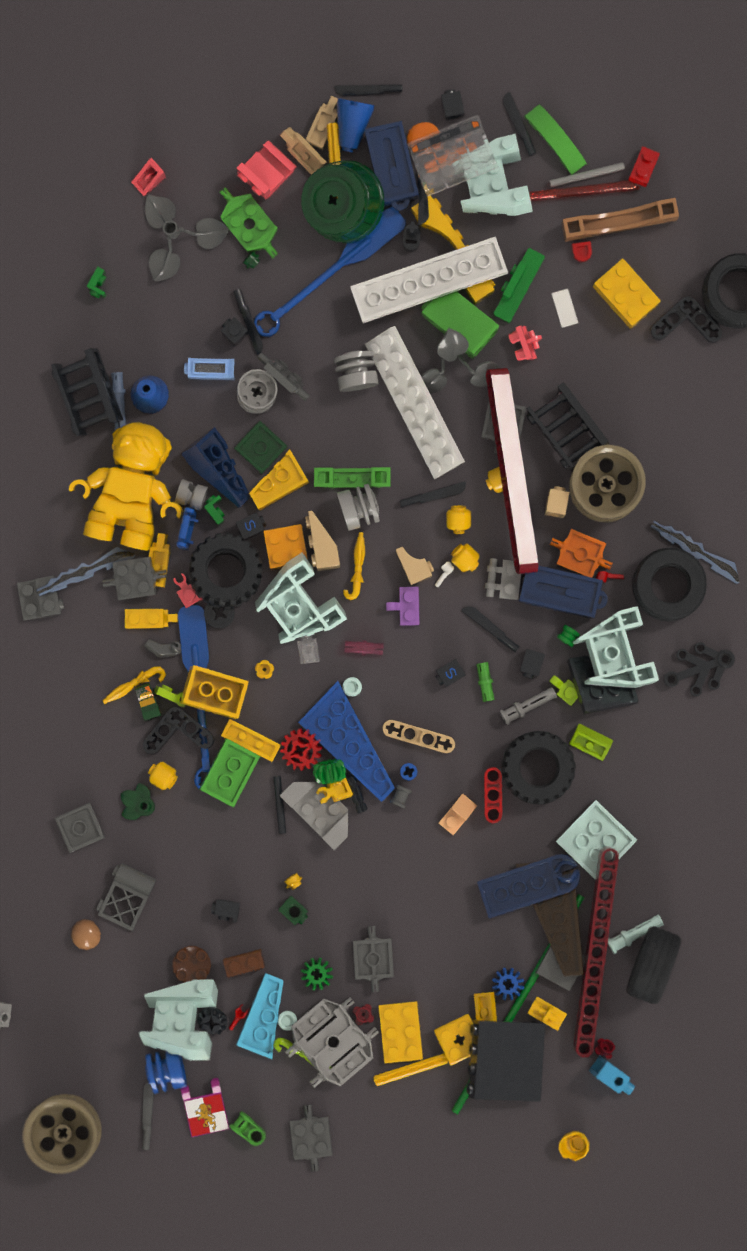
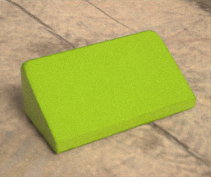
[569,724,613,761]

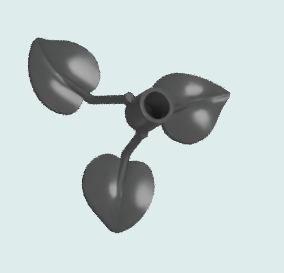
[145,195,228,281]
[421,328,500,393]

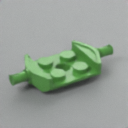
[220,188,279,259]

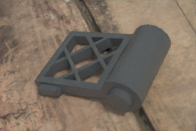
[96,863,157,931]

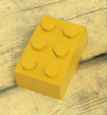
[593,258,661,329]
[180,665,249,719]

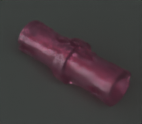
[345,640,384,656]

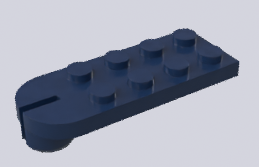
[477,855,580,919]

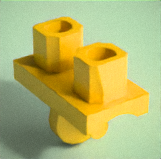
[527,997,567,1031]

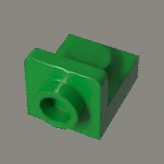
[87,266,107,299]
[204,495,225,526]

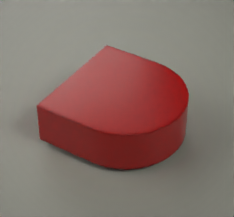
[571,241,592,262]

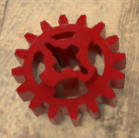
[280,728,322,771]

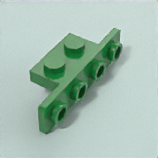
[494,248,545,323]

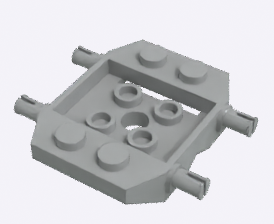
[285,997,379,1088]

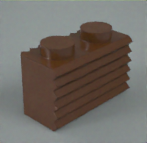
[223,949,265,978]

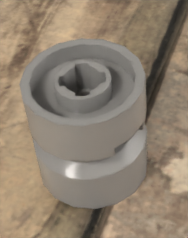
[175,479,208,511]

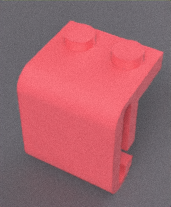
[237,141,297,200]

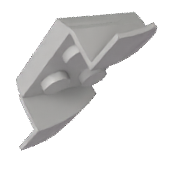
[280,782,348,850]

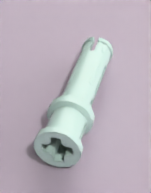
[608,914,664,954]

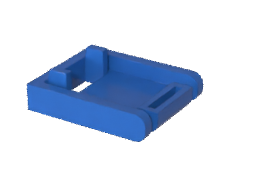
[176,507,199,550]

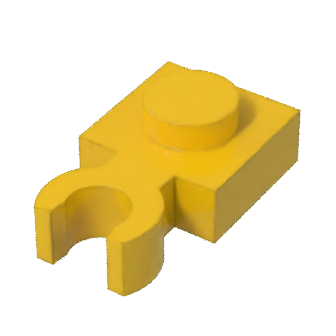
[316,777,353,804]

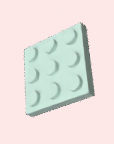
[556,800,637,879]

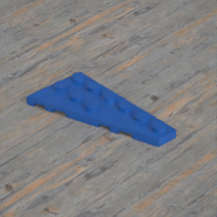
[298,681,395,802]

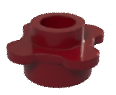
[353,1004,374,1025]
[594,1038,615,1060]

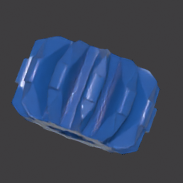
[492,967,524,1000]

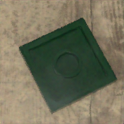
[234,421,288,474]

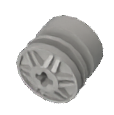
[334,351,379,392]
[236,369,278,414]
[337,484,380,531]

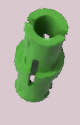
[476,662,495,702]

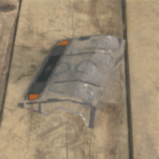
[407,115,499,196]

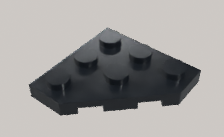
[567,656,639,714]

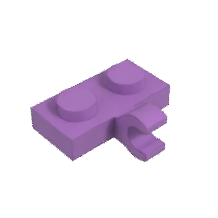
[386,587,419,626]

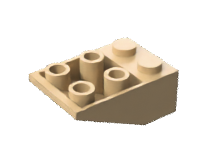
[305,511,340,571]

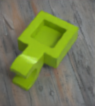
[549,675,578,706]
[153,684,185,707]

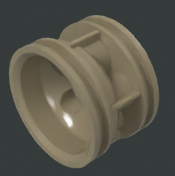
[569,445,646,522]
[23,1094,102,1174]

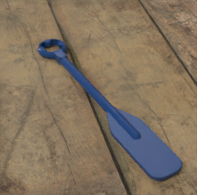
[254,208,405,337]
[178,605,211,791]

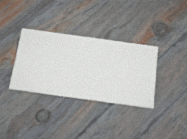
[551,289,578,328]

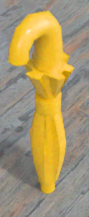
[343,532,365,600]
[102,666,166,704]

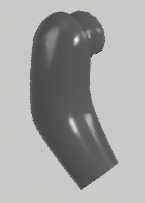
[144,639,182,657]

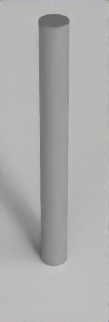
[549,162,625,188]

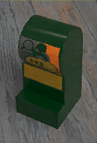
[135,683,162,721]

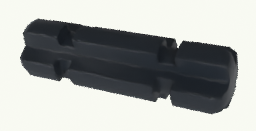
[346,776,368,813]

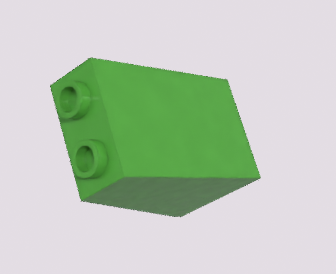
[421,291,499,360]

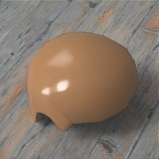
[71,919,101,950]

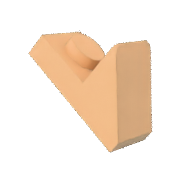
[439,793,477,835]

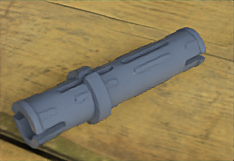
[111,372,126,430]

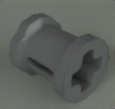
[390,785,412,808]

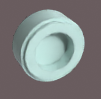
[343,677,362,697]
[278,1011,297,1030]

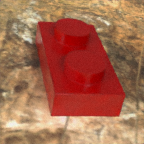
[628,146,660,187]

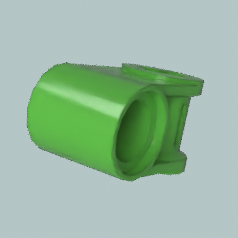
[229,1111,266,1146]

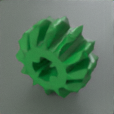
[313,759,346,784]
[301,957,333,990]

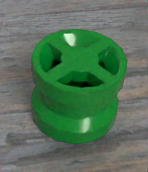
[556,625,580,647]

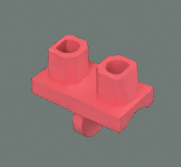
[508,326,542,361]

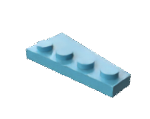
[236,973,284,1059]

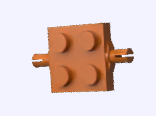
[550,529,613,578]

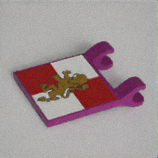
[181,1078,229,1137]

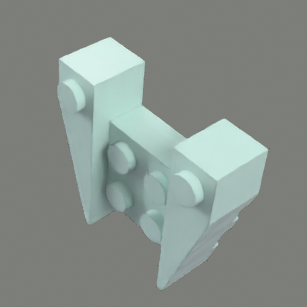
[453,134,533,216]
[255,553,347,644]
[573,606,659,688]
[139,980,218,1060]

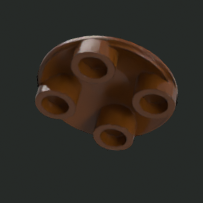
[172,946,211,983]

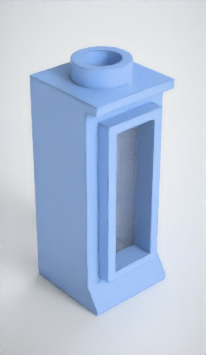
[184,358,235,380]

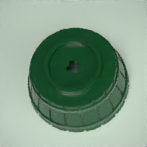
[301,160,384,243]

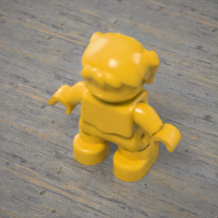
[69,422,183,550]

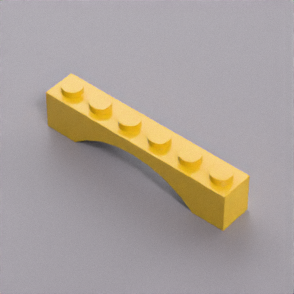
[411,195,495,305]

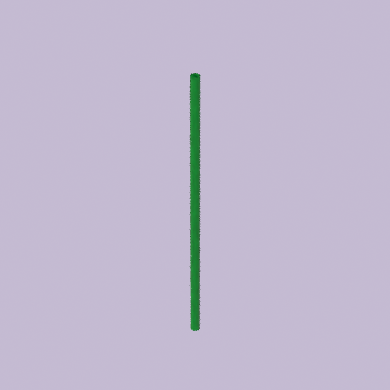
[451,894,585,1114]

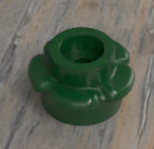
[243,251,260,269]

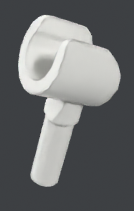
[435,562,454,588]

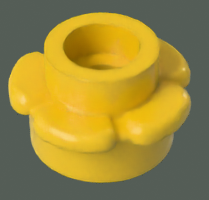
[255,660,274,679]
[284,873,302,890]

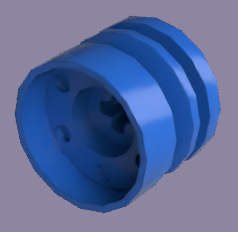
[145,1051,187,1094]

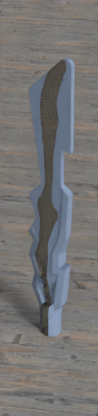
[650,521,739,584]
[36,547,135,596]

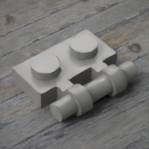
[485,558,521,600]

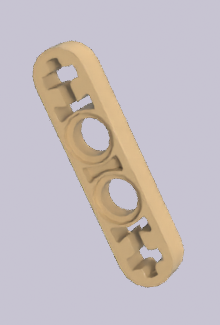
[383,720,455,753]

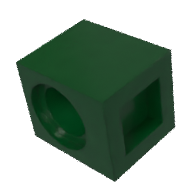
[278,895,309,925]

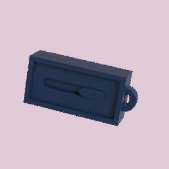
[365,121,419,211]
[518,566,608,619]

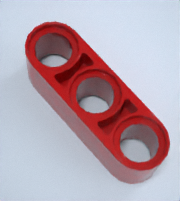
[484,767,502,823]

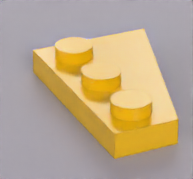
[249,449,309,511]

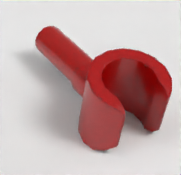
[596,571,624,583]
[229,1004,250,1030]

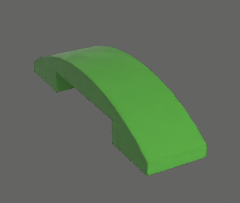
[524,104,587,175]
[314,467,391,488]

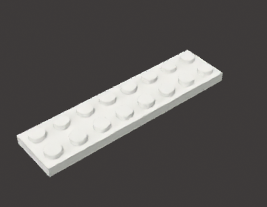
[350,237,508,323]
[365,326,465,479]

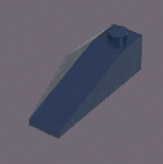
[181,427,250,508]

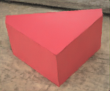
[131,158,166,196]

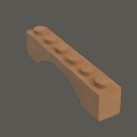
[561,198,679,242]

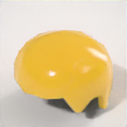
[559,1131,590,1161]

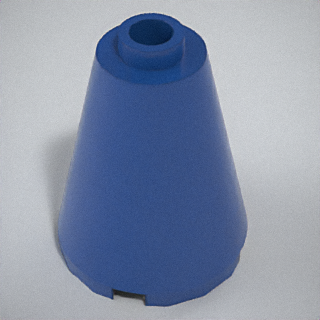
[337,98,375,152]
[131,376,169,414]

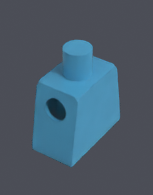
[588,1055,635,1095]

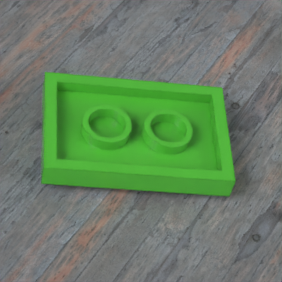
[199,738,260,807]

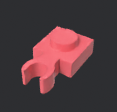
[173,573,202,608]

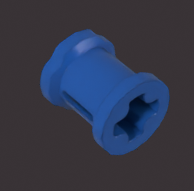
[400,763,417,780]

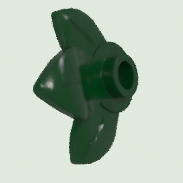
[120,783,155,820]

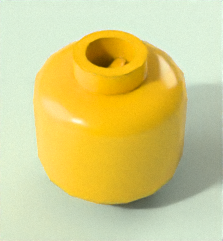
[486,467,503,493]
[446,505,471,534]
[451,544,479,572]
[148,762,178,790]

